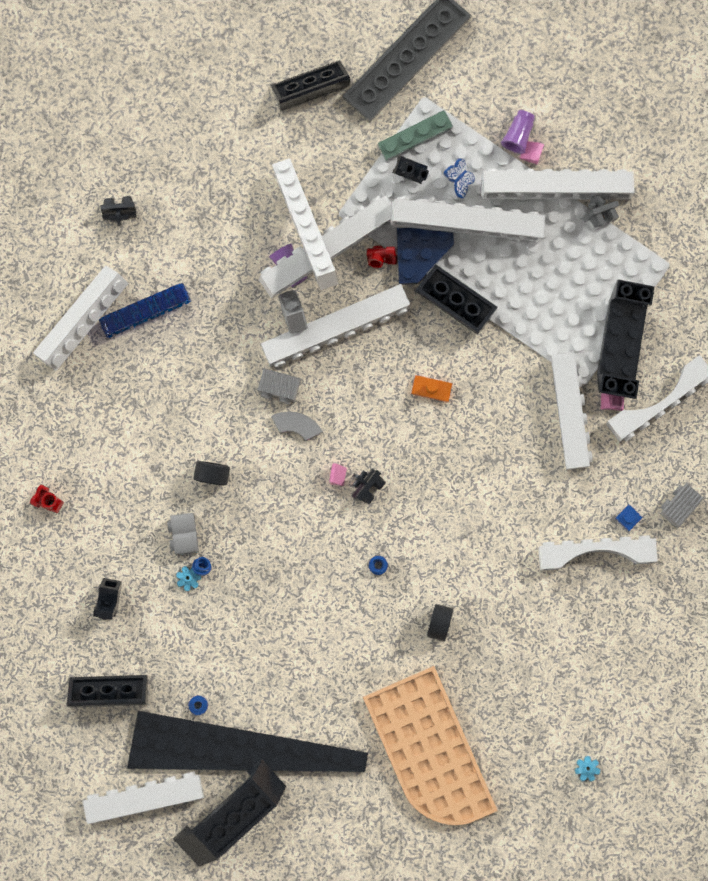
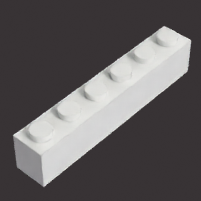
[33,265,129,371]
[551,352,593,470]
[83,772,204,824]

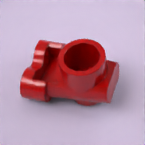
[366,245,397,268]
[30,484,64,514]

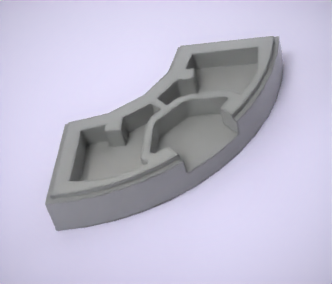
[271,412,323,441]

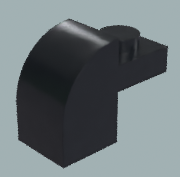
[93,578,122,620]

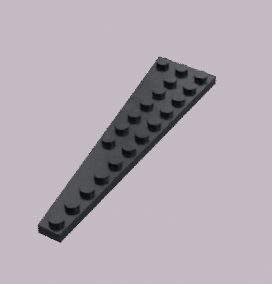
[127,711,369,772]

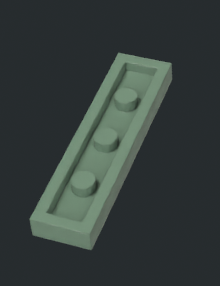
[378,110,453,161]

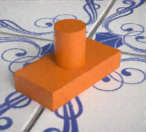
[411,375,453,402]

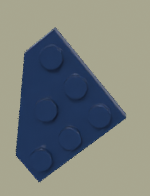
[396,227,454,285]

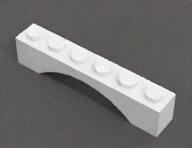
[606,355,708,442]
[538,535,658,571]

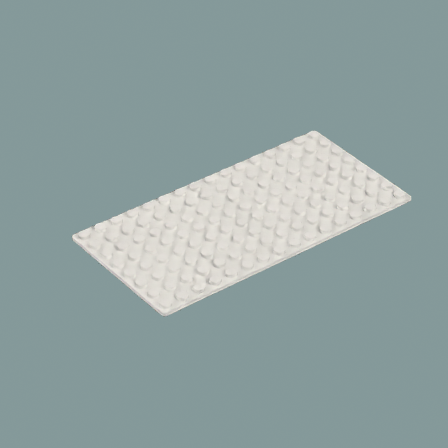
[339,97,670,384]

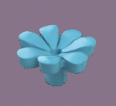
[176,566,201,591]
[575,756,601,782]

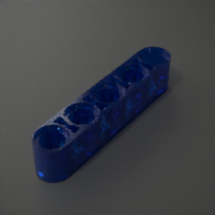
[99,283,191,338]

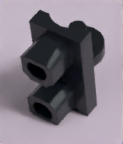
[392,155,429,184]
[101,196,137,226]
[351,469,386,504]

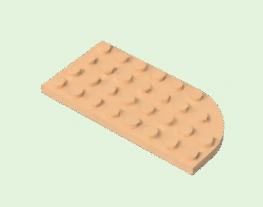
[363,666,498,825]

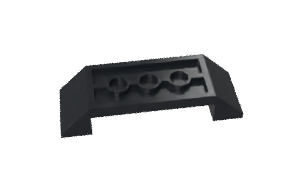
[597,279,655,399]
[173,758,287,867]

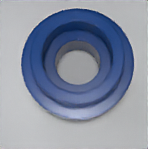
[369,556,388,575]
[192,557,211,576]
[189,696,208,715]

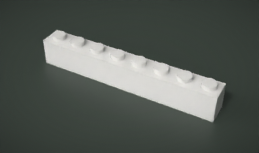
[272,158,339,290]
[481,169,635,200]
[259,195,392,299]
[391,197,545,242]
[261,284,410,368]

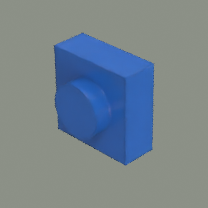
[615,505,643,532]

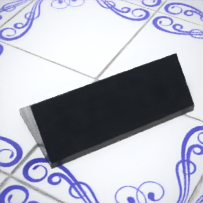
[270,60,350,112]
[415,264,498,335]
[67,675,148,708]

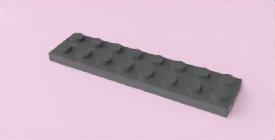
[343,0,471,122]

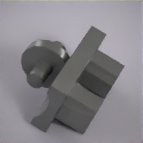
[582,195,619,229]

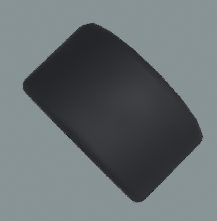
[193,461,230,486]
[427,604,454,642]

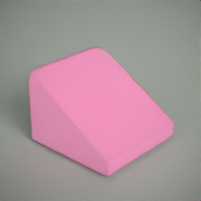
[520,141,544,165]
[601,393,624,411]
[329,463,347,486]

